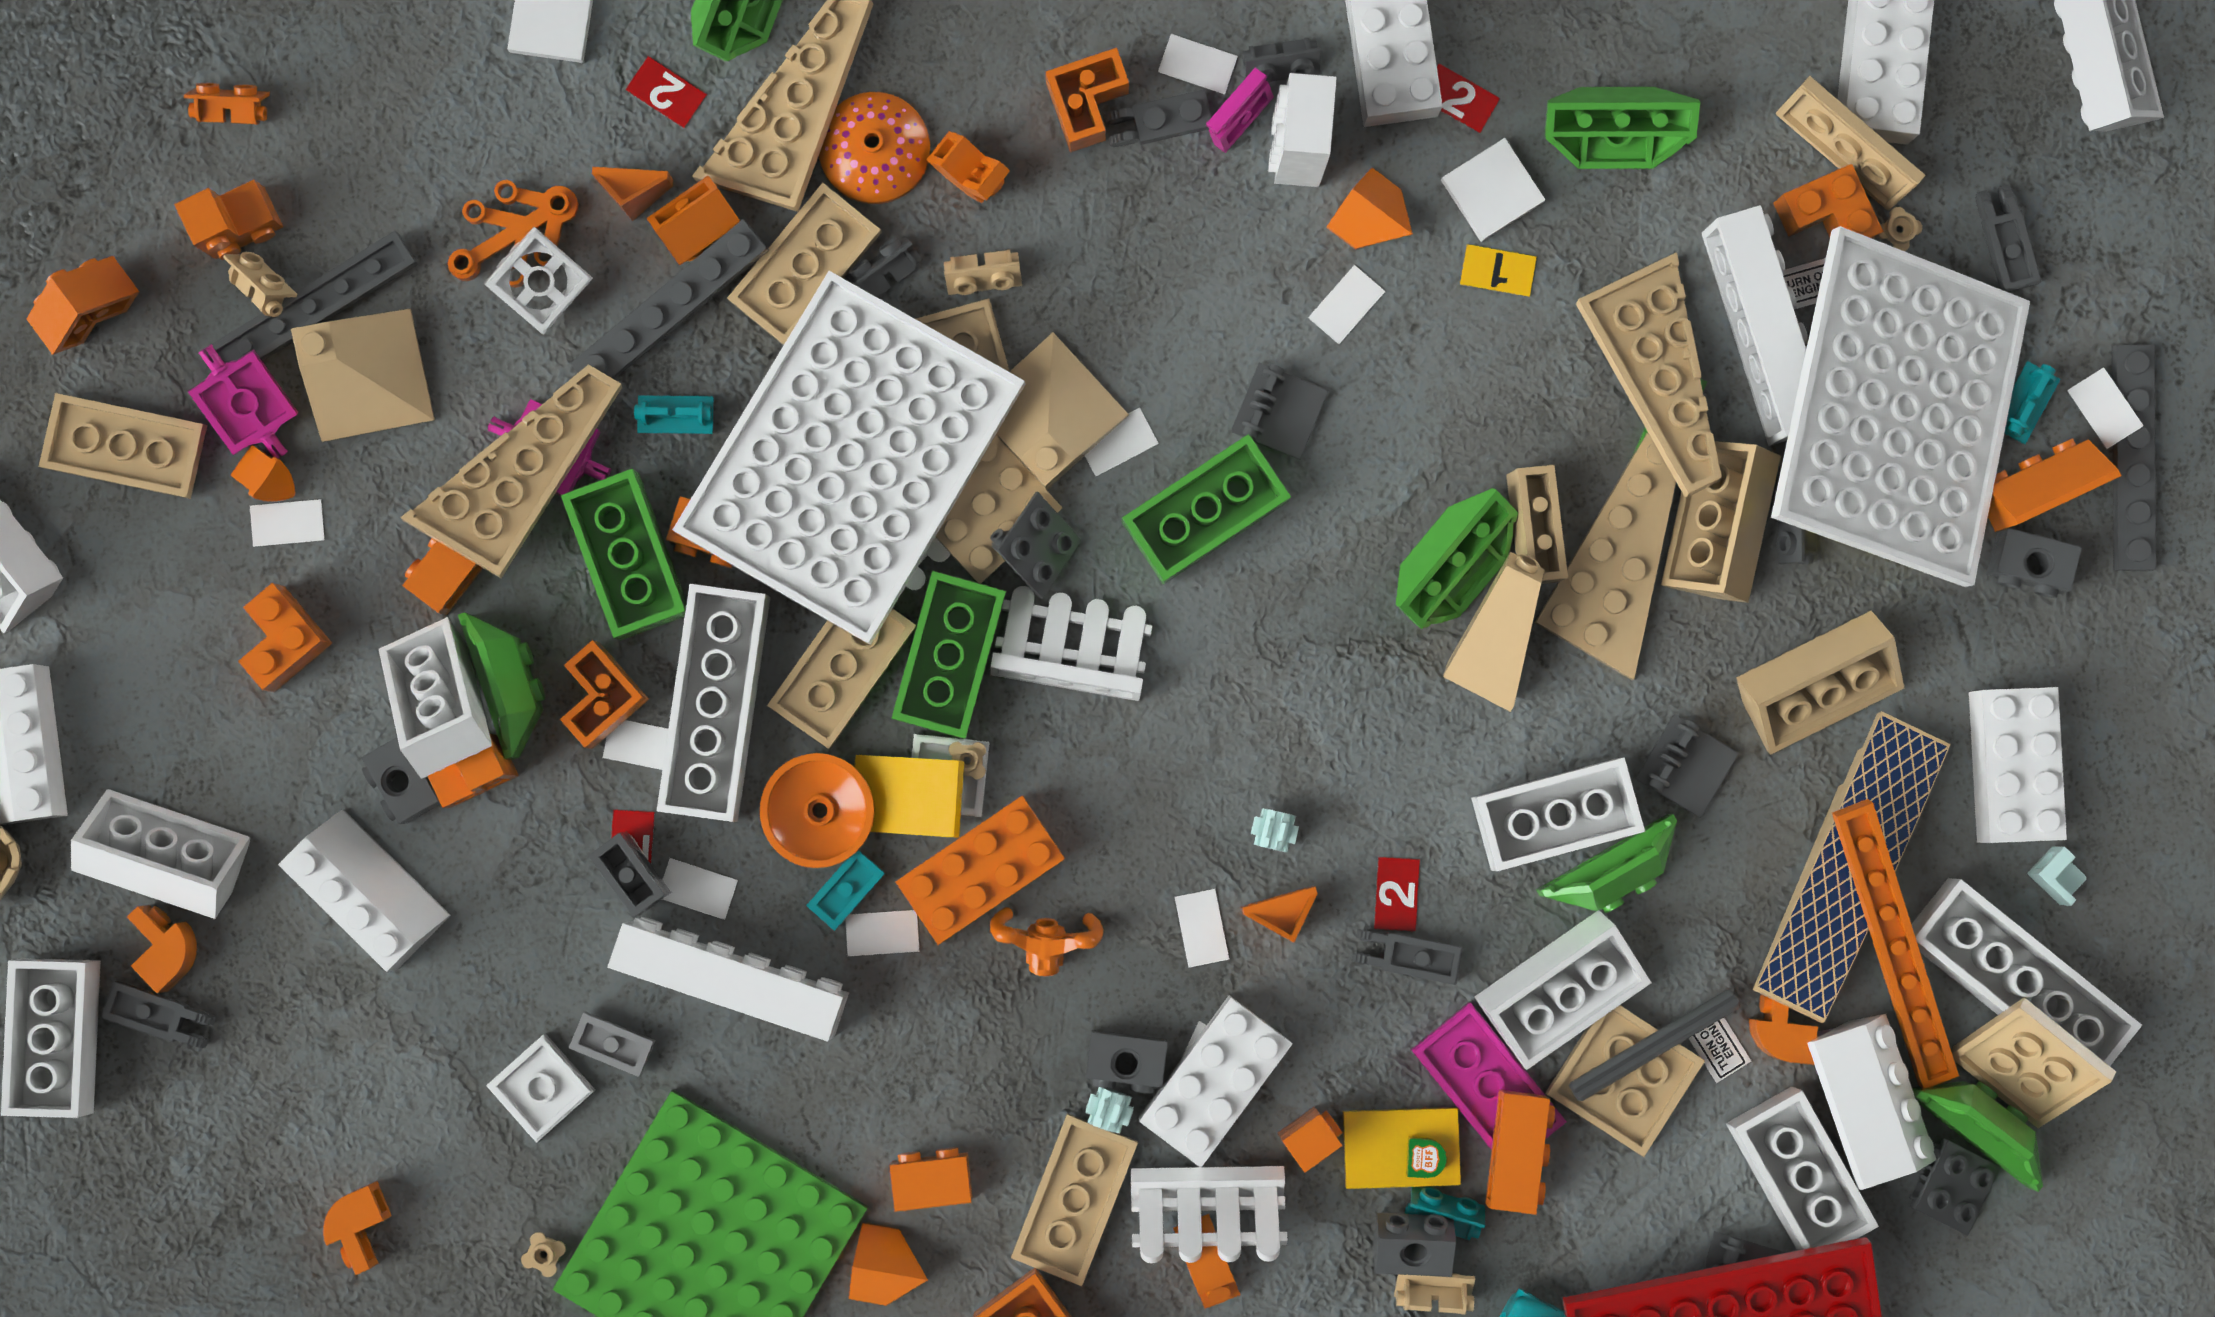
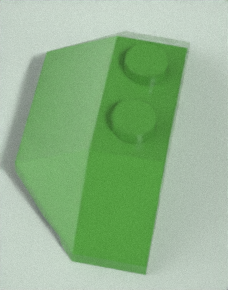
[691,0,782,61]
[1545,87,1700,169]
[1395,488,1518,629]
[458,612,545,760]
[1536,814,1677,913]
[1912,1081,2043,1192]

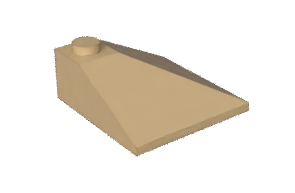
[291,309,435,442]
[996,332,1129,490]

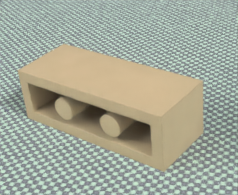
[1506,465,1568,584]

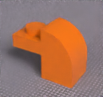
[926,131,1010,203]
[127,905,197,993]
[1749,994,1818,1065]
[323,1181,392,1275]
[1173,1214,1240,1309]

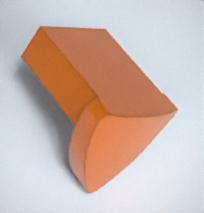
[230,445,295,502]

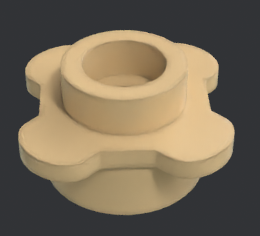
[1878,207,1922,251]
[948,742,986,780]
[521,1232,566,1277]

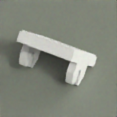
[484,227,593,335]

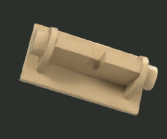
[944,249,1022,295]
[223,252,297,317]
[1394,1273,1475,1315]

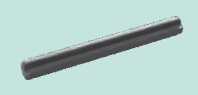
[1569,990,1740,1101]

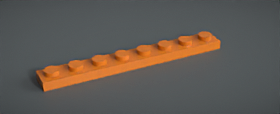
[1832,799,1959,1089]

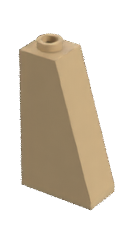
[1443,552,1545,712]

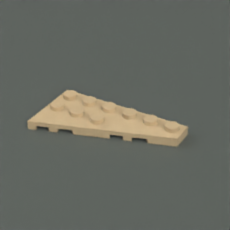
[692,0,873,212]
[1576,252,1722,498]
[400,364,622,578]
[1534,432,1676,680]

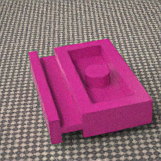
[1206,67,1274,153]

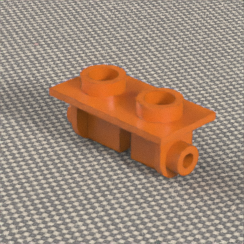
[184,83,270,125]

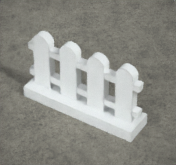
[991,586,1152,701]
[1131,1166,1287,1263]

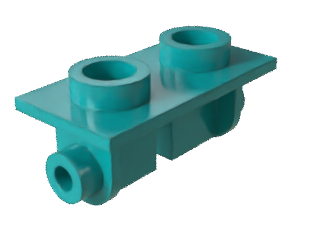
[2004,361,2061,445]
[634,395,714,434]
[1404,1186,1485,1240]

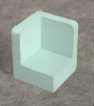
[2027,846,2086,906]

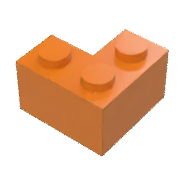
[1045,47,1129,153]
[1773,164,1884,239]
[174,179,283,260]
[27,256,140,355]
[238,583,332,692]
[560,640,649,749]
[428,733,519,808]

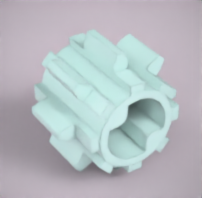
[1251,808,1299,852]
[1086,1087,1134,1134]

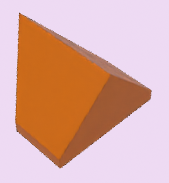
[592,167,673,221]
[1326,168,1413,250]
[1241,886,1318,943]
[849,1222,928,1306]

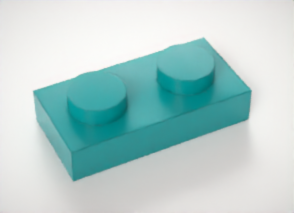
[806,850,886,931]

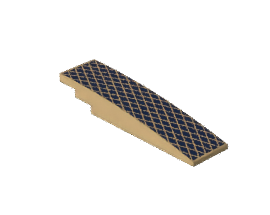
[1753,711,1950,1023]

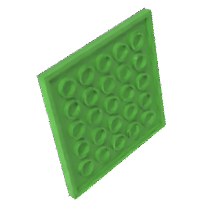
[552,1090,869,1317]

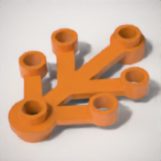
[448,180,579,288]

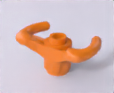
[990,907,1104,976]

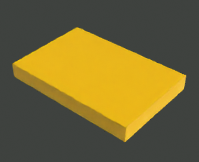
[855,755,964,838]
[1343,1107,1461,1189]

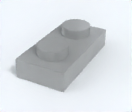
[569,1012,656,1077]

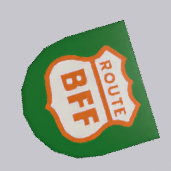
[1406,1137,1447,1178]

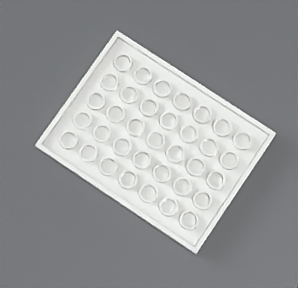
[1771,226,2030,587]
[672,271,1026,645]

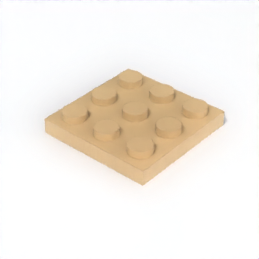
[935,435,1062,584]
[1951,997,2116,1128]
[1546,1005,1705,1157]

